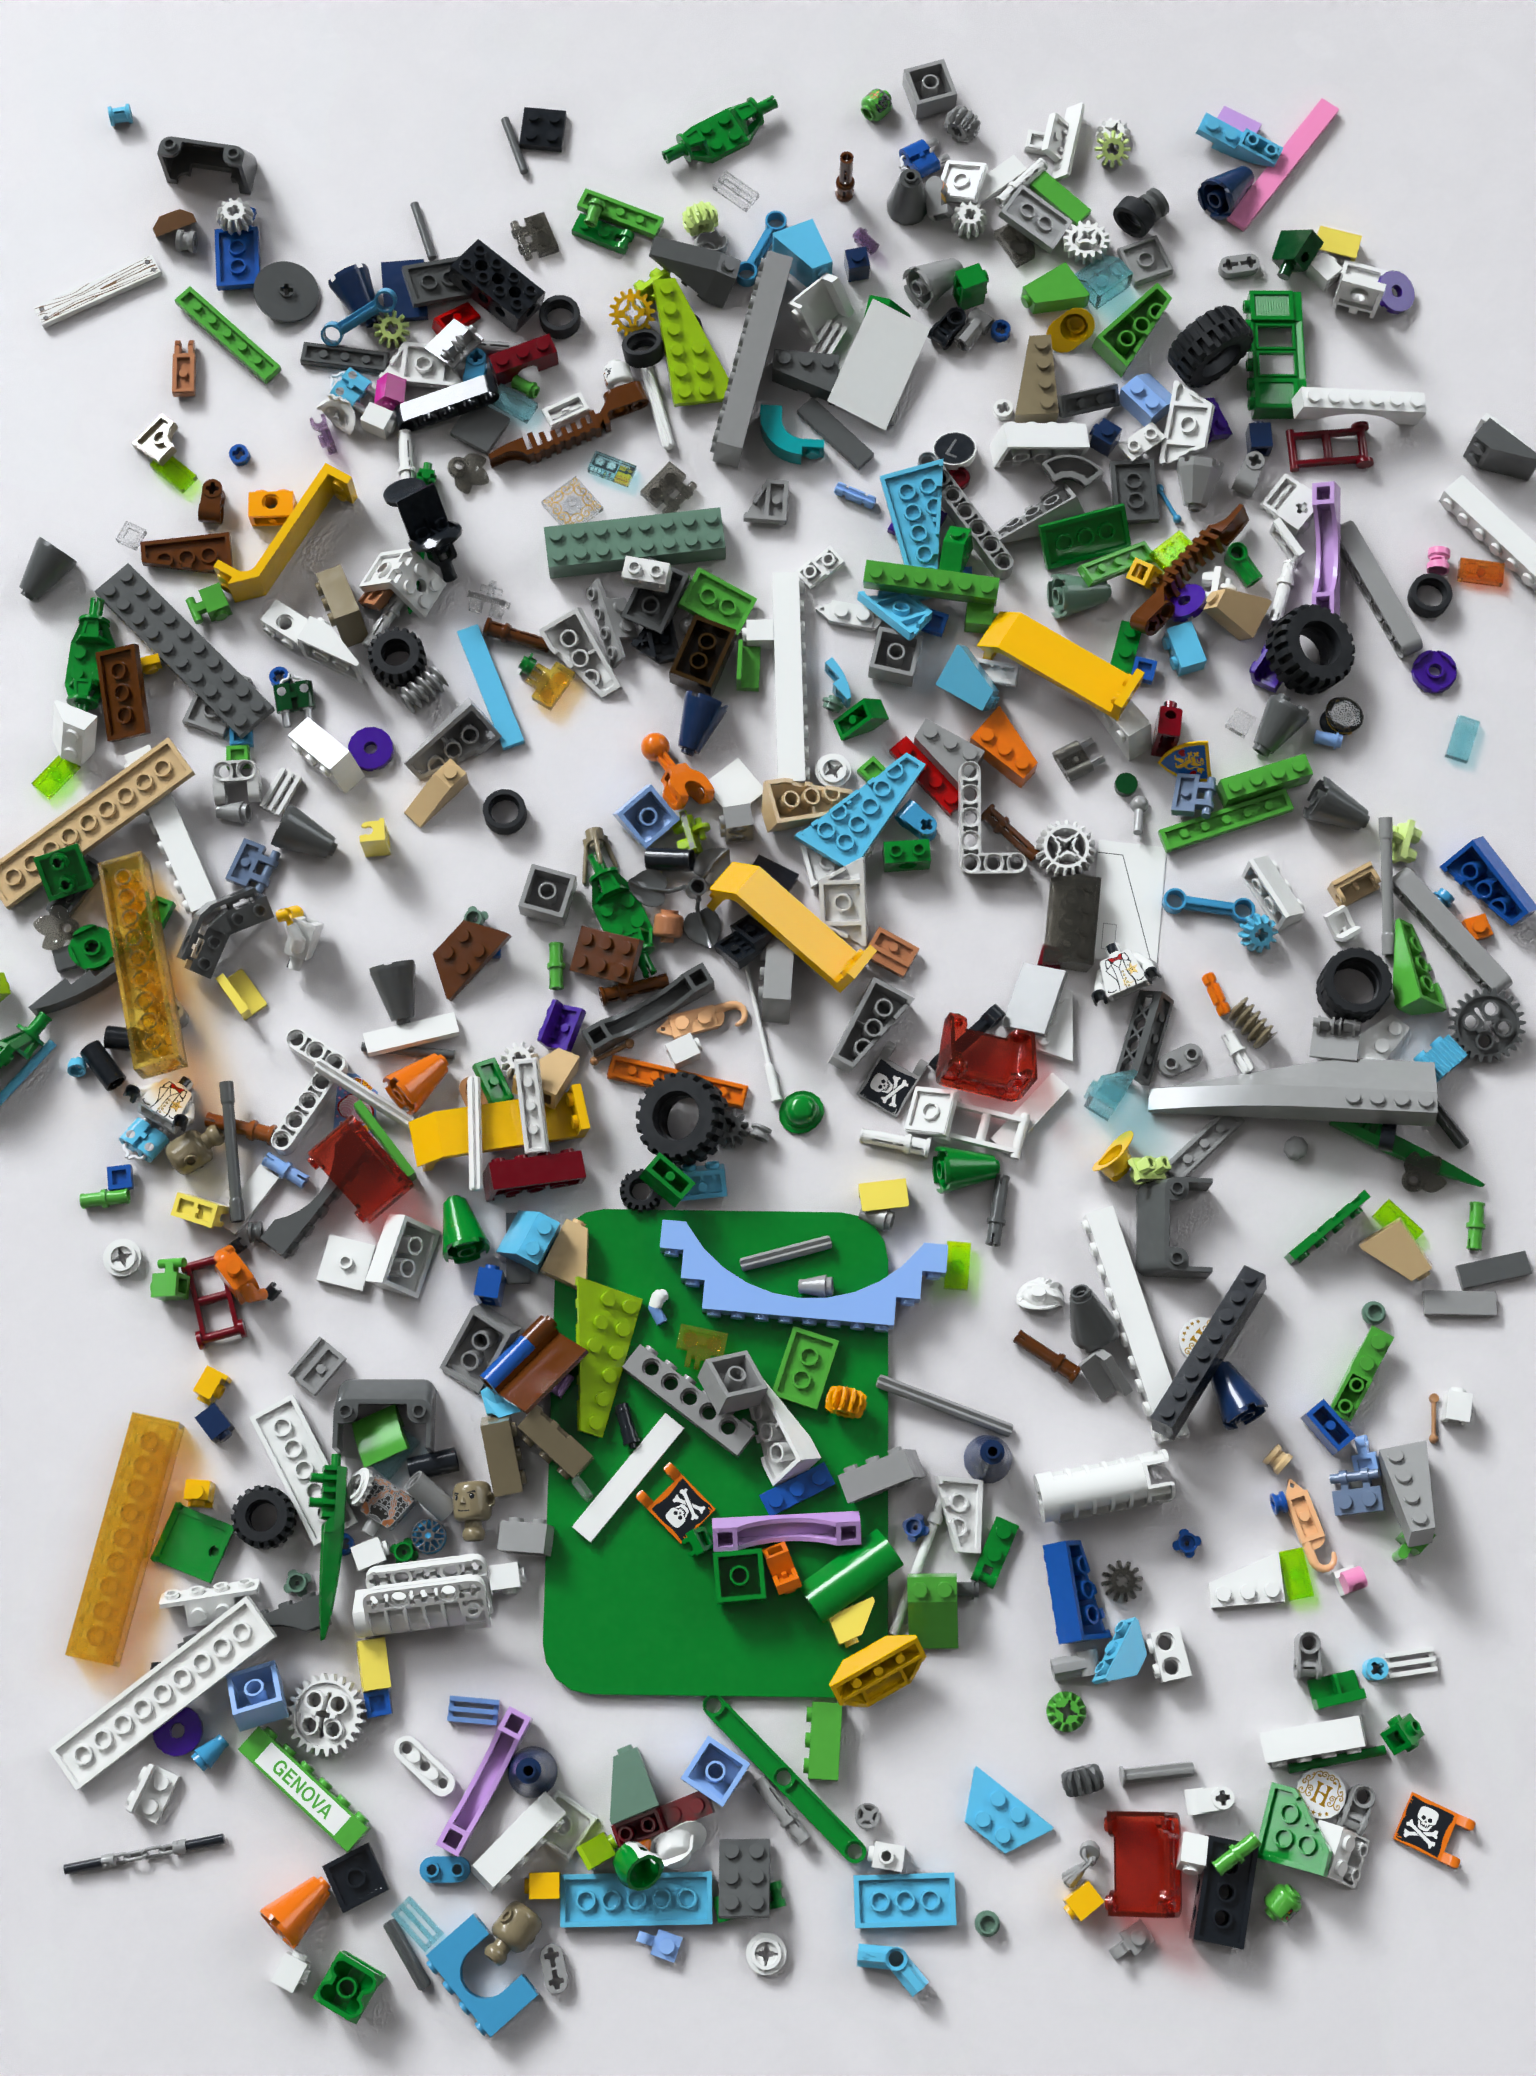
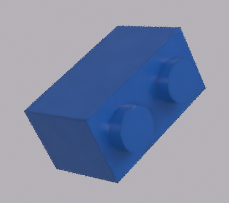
[474,1264,506,1307]
[1300,1399,1356,1455]

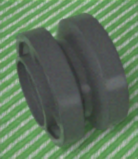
[1138,188,1169,223]

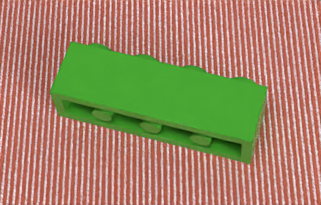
[1217,753,1313,809]

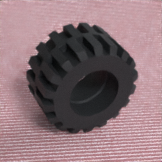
[368,627,427,690]
[231,1485,297,1550]

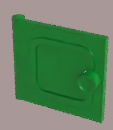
[150,1502,235,1584]

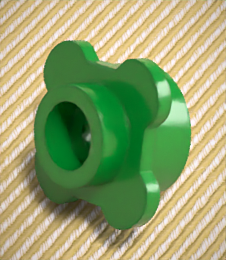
[518,653,537,676]
[390,1538,419,1563]

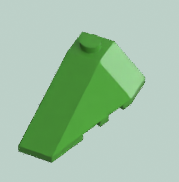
[1393,918,1447,1015]

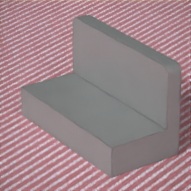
[1079,1347,1133,1401]

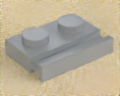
[288,1336,347,1397]

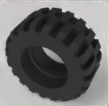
[1168,305,1254,388]
[1265,604,1355,695]
[636,1072,730,1165]

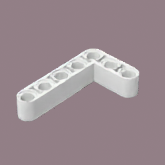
[958,761,1027,874]
[271,1029,349,1156]

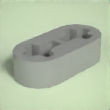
[1218,254,1260,279]
[540,1943,568,1994]

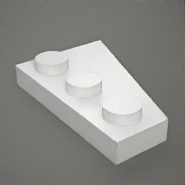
[800,844,872,890]
[1357,1014,1410,1060]
[934,1476,983,1554]

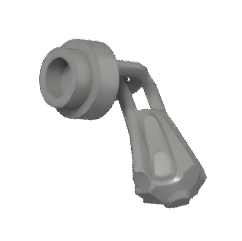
[1062,1840,1100,1888]

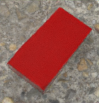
[432,302,481,335]

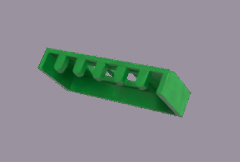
[1243,290,1307,419]

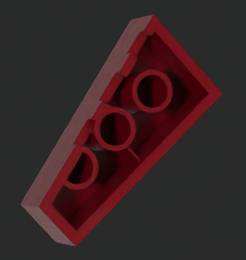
[483,1148,586,1202]

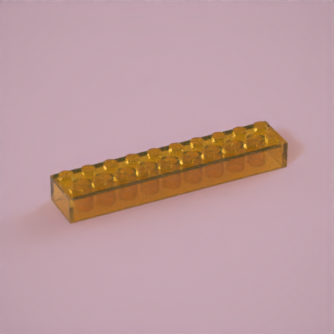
[97,851,188,1079]
[65,1412,185,1667]

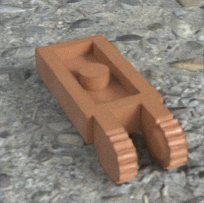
[172,340,196,397]

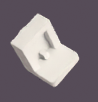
[1323,905,1362,943]

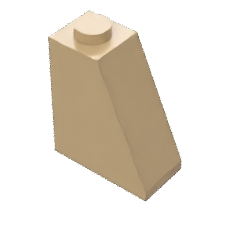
[1203,589,1272,641]
[512,1048,580,1109]
[1359,1217,1432,1281]
[541,1218,589,1290]

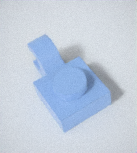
[1351,1435,1382,1476]
[636,1929,683,1963]

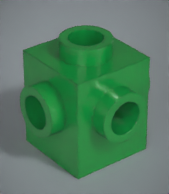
[1380,1713,1425,1755]

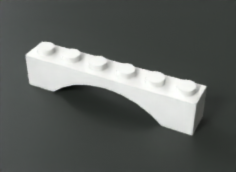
[1292,387,1427,425]

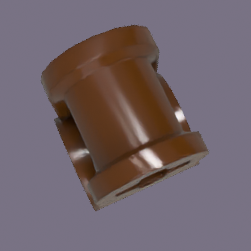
[198,479,225,524]

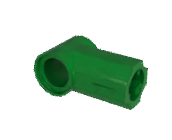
[1224,542,1263,588]

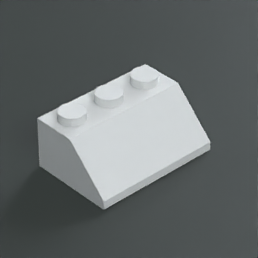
[1241,856,1305,932]
[365,1214,441,1299]

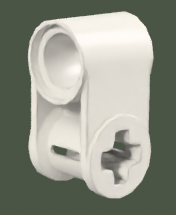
[1184,1786,1234,1816]

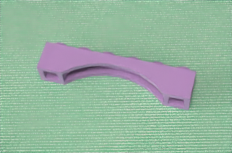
[1312,481,1341,616]
[712,1511,861,1552]
[436,1706,533,1857]

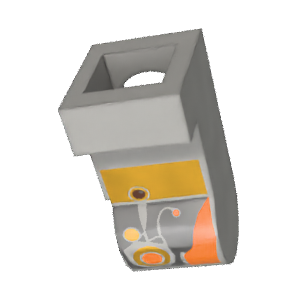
[925,176,953,222]

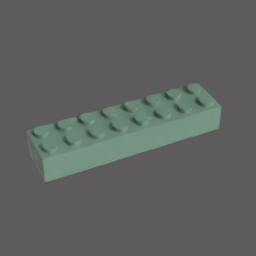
[544,507,726,579]

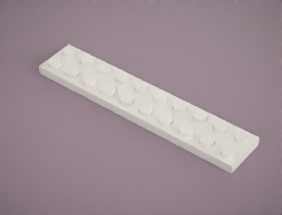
[48,1596,277,1791]

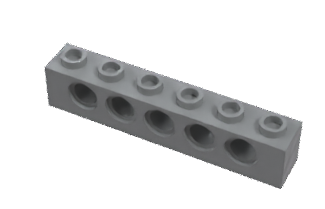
[622,1344,755,1458]

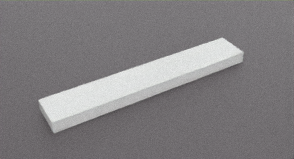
[572,1413,684,1543]

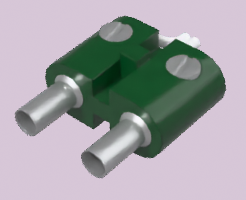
[273,673,316,728]

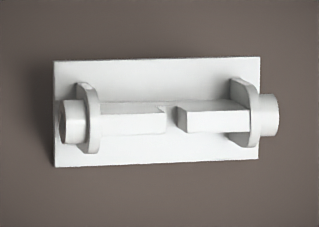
[1118,422,1166,462]

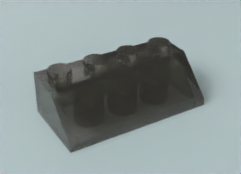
[1042,874,1101,972]

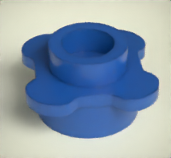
[902,1513,930,1542]
[1172,1529,1201,1558]

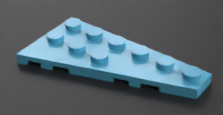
[880,458,944,602]
[794,753,926,868]

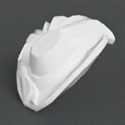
[317,393,355,435]
[1016,1277,1064,1310]

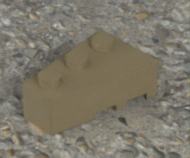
[315,564,368,648]
[517,1404,594,1481]
[480,1415,527,1497]

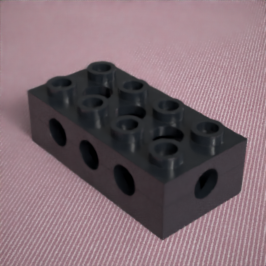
[449,239,545,333]
[1189,1835,1259,1950]

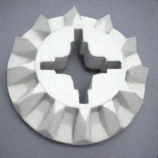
[1096,118,1130,150]
[815,754,851,787]
[103,1239,142,1277]
[346,1468,374,1507]
[746,1932,786,1975]

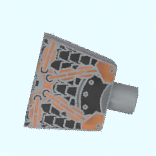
[360,1474,418,1537]

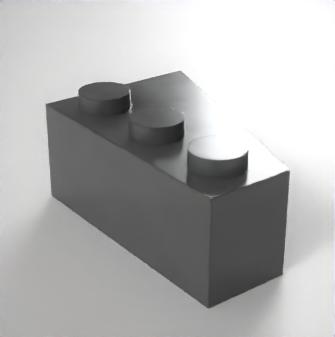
[772,349,840,407]

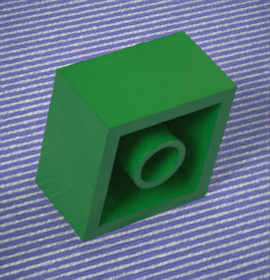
[713,1548,766,1605]

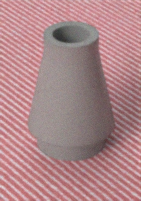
[216,801,252,824]
[859,1208,895,1231]
[798,1274,834,1298]

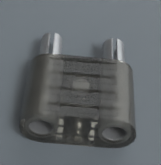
[1052,736,1105,783]

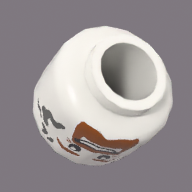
[602,359,633,390]

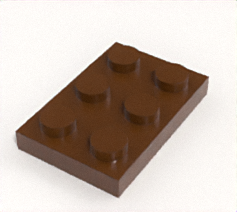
[569,926,644,986]

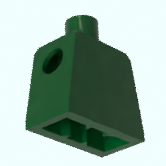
[1272,229,1324,280]

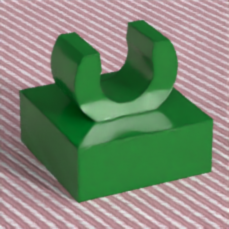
[682,1526,713,1556]

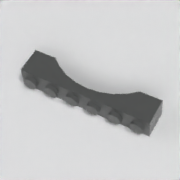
[581,962,715,1057]
[260,1127,374,1259]
[177,1592,332,1649]

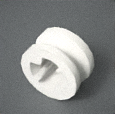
[993,399,1013,421]

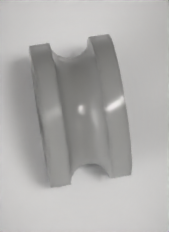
[748,1123,772,1142]

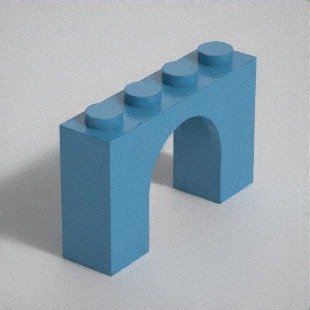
[426,1913,540,2037]

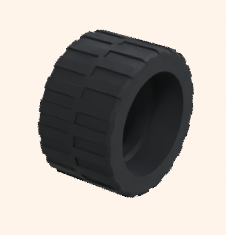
[1316,948,1393,1023]

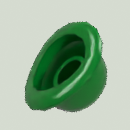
[779,1091,824,1134]

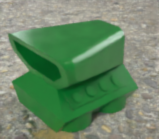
[313,1950,386,2024]

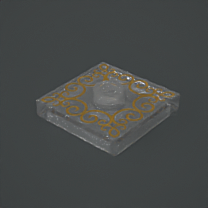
[541,476,603,525]

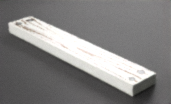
[34,255,162,328]

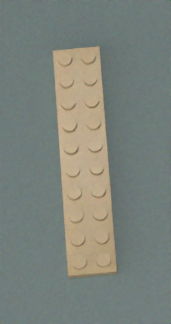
[0,737,195,910]

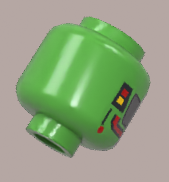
[1264,1883,1302,1922]

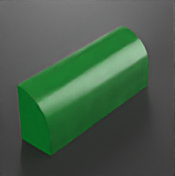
[799,1529,904,1623]

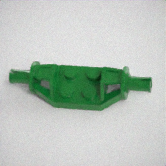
[662,95,778,164]
[65,597,117,712]
[587,852,657,978]
[0,1011,52,1068]

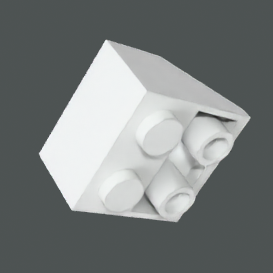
[1318,1820,1370,1889]

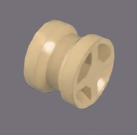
[1262,1444,1293,1475]

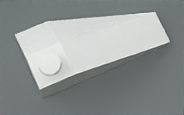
[539,607,622,698]

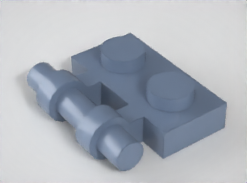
[1171,773,1217,819]
[225,838,281,894]
[1329,1467,1385,1516]

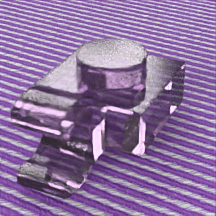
[310,414,337,455]

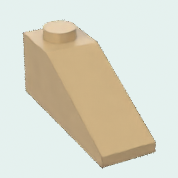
[404,758,469,829]

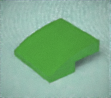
[352,1404,410,1468]

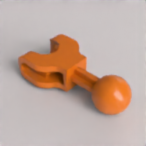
[641,733,715,810]

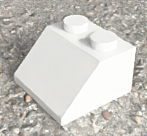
[52,700,98,766]

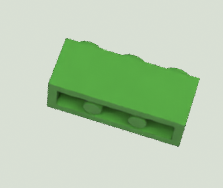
[803,1701,842,1781]

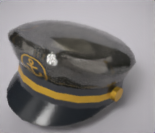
[1319,697,1364,735]

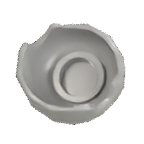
[694,230,728,253]

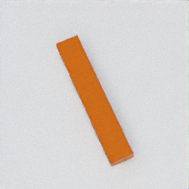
[607,1054,748,1110]

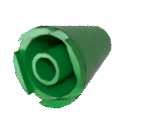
[932,1146,1000,1194]
[443,1195,490,1264]

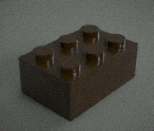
[669,614,736,697]

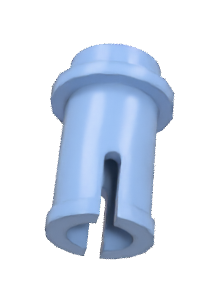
[1313,730,1343,749]

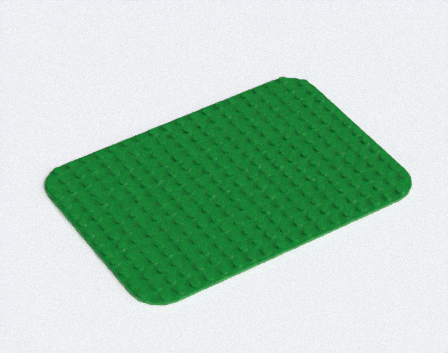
[543,1209,888,1698]

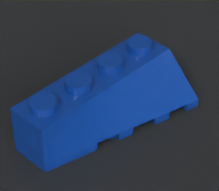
[1440,836,1536,926]
[1043,1540,1112,1644]

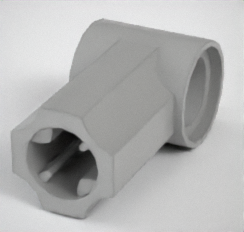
[954,307,994,352]
[1050,1649,1100,1681]

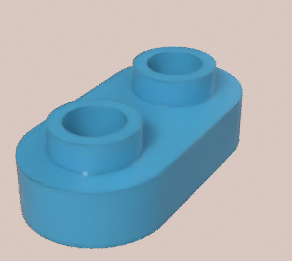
[420,1856,471,1883]

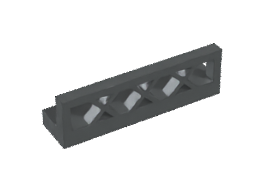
[1114,990,1174,1086]

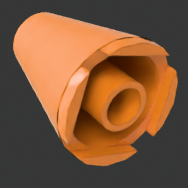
[383,1053,449,1115]
[259,1876,331,1949]

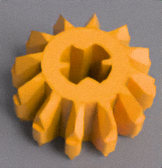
[825,1385,867,1419]

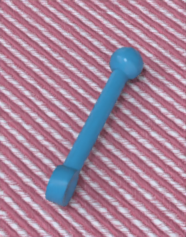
[1156,484,1182,523]

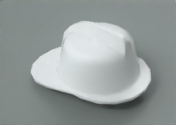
[650,1821,707,1869]

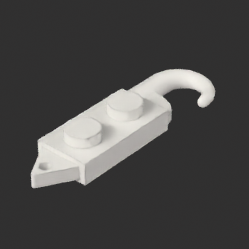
[816,600,882,631]

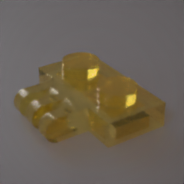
[525,661,576,711]
[676,1324,728,1370]

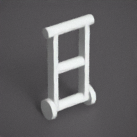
[932,1097,1030,1160]

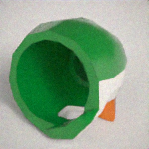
[613,1839,664,1891]

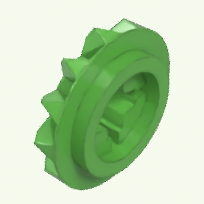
[1046,1691,1086,1732]

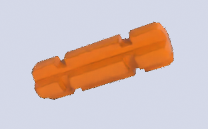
[1202,972,1231,1016]

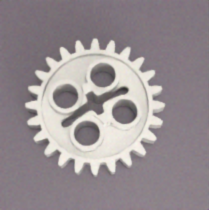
[286,1673,367,1756]

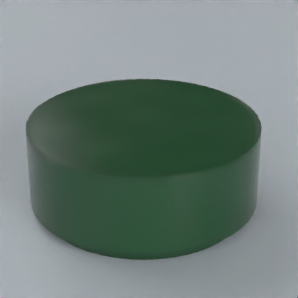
[1114,773,1138,797]

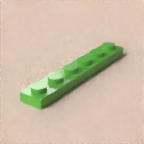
[175,286,281,384]
[1158,788,1294,853]

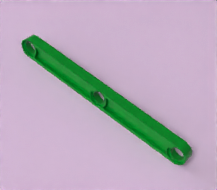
[702,1694,866,1863]

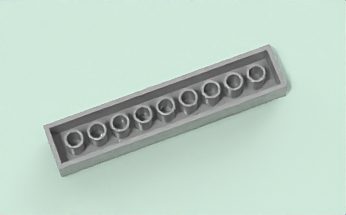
[710,251,793,468]

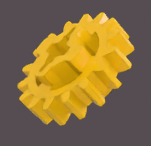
[609,289,656,336]

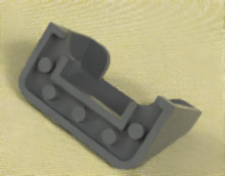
[157,136,257,195]

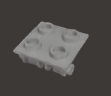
[424,319,484,369]
[1309,1015,1361,1062]

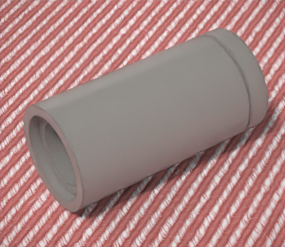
[404,1471,454,1521]

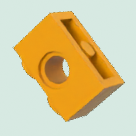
[248,489,296,526]

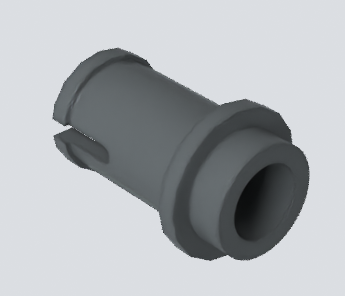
[957,1580,979,1600]

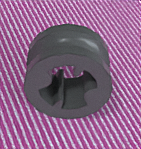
[248,1221,264,1243]

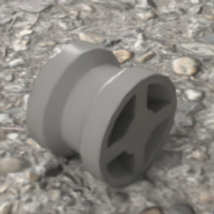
[175,229,198,253]
[855,1803,880,1829]

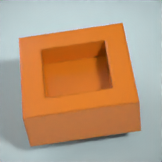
[1461,913,1493,941]

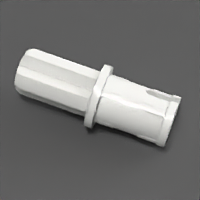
[1221,1029,1254,1074]

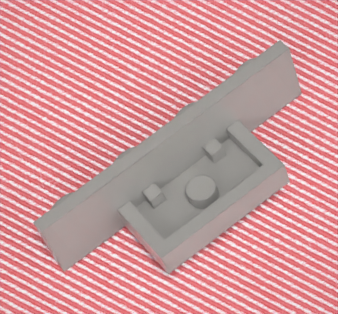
[586,578,638,668]

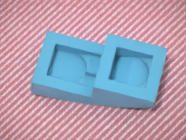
[825,657,851,708]

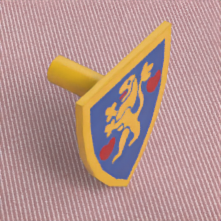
[1157,741,1211,782]

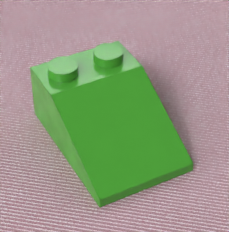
[907,1573,958,1649]

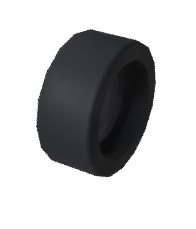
[1113,196,1155,238]
[539,295,581,339]
[621,329,664,368]
[1407,573,1453,618]
[483,789,527,835]

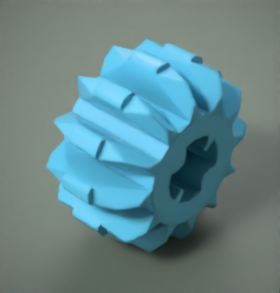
[1237,913,1279,953]

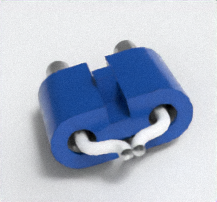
[899,138,950,178]

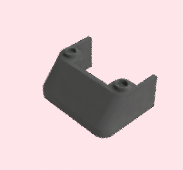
[1136,1177,1213,1279]
[332,1379,436,1453]

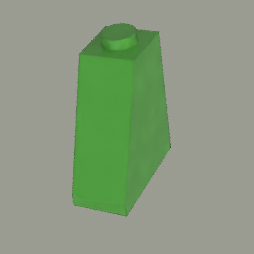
[1021,262,1090,314]

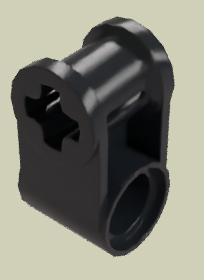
[927,307,966,350]

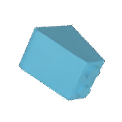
[772,219,833,288]
[935,644,1000,711]
[496,1210,560,1274]

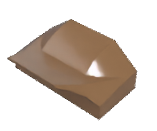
[153,209,196,237]

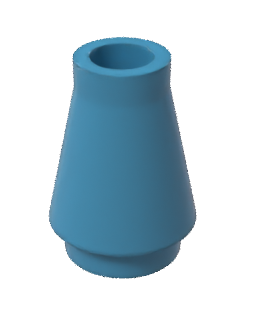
[191,1734,229,1771]

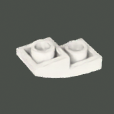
[796,546,845,589]

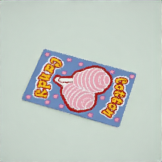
[333,1073,378,1137]

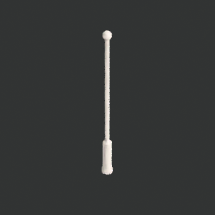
[744,964,783,1103]

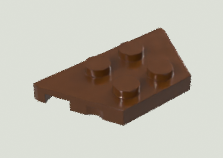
[432,920,512,1001]

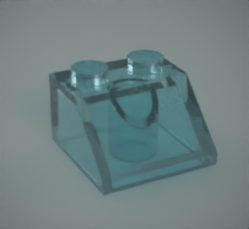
[1075,255,1133,310]
[1084,1069,1138,1121]

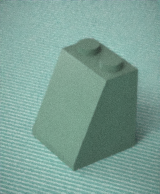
[610,1744,660,1825]

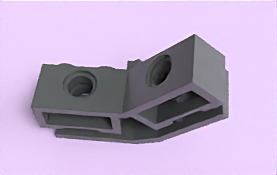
[176,886,274,979]

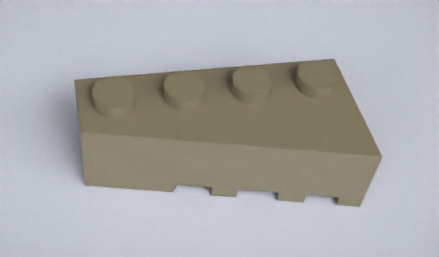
[1014,335,1059,423]

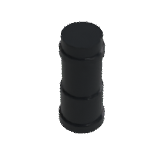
[614,1403,640,1450]

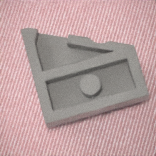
[744,479,789,525]

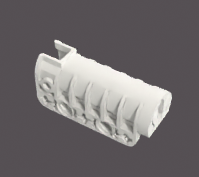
[1033,1449,1176,1524]
[352,1554,493,1638]

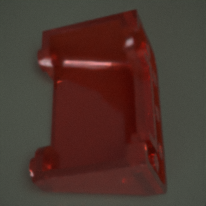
[936,1012,1038,1102]
[306,1114,415,1224]
[1104,1811,1182,1918]

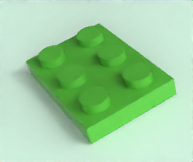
[677,567,757,638]
[773,1326,839,1411]

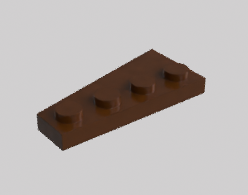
[140,532,233,574]

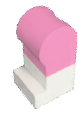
[1331,1565,1368,1596]

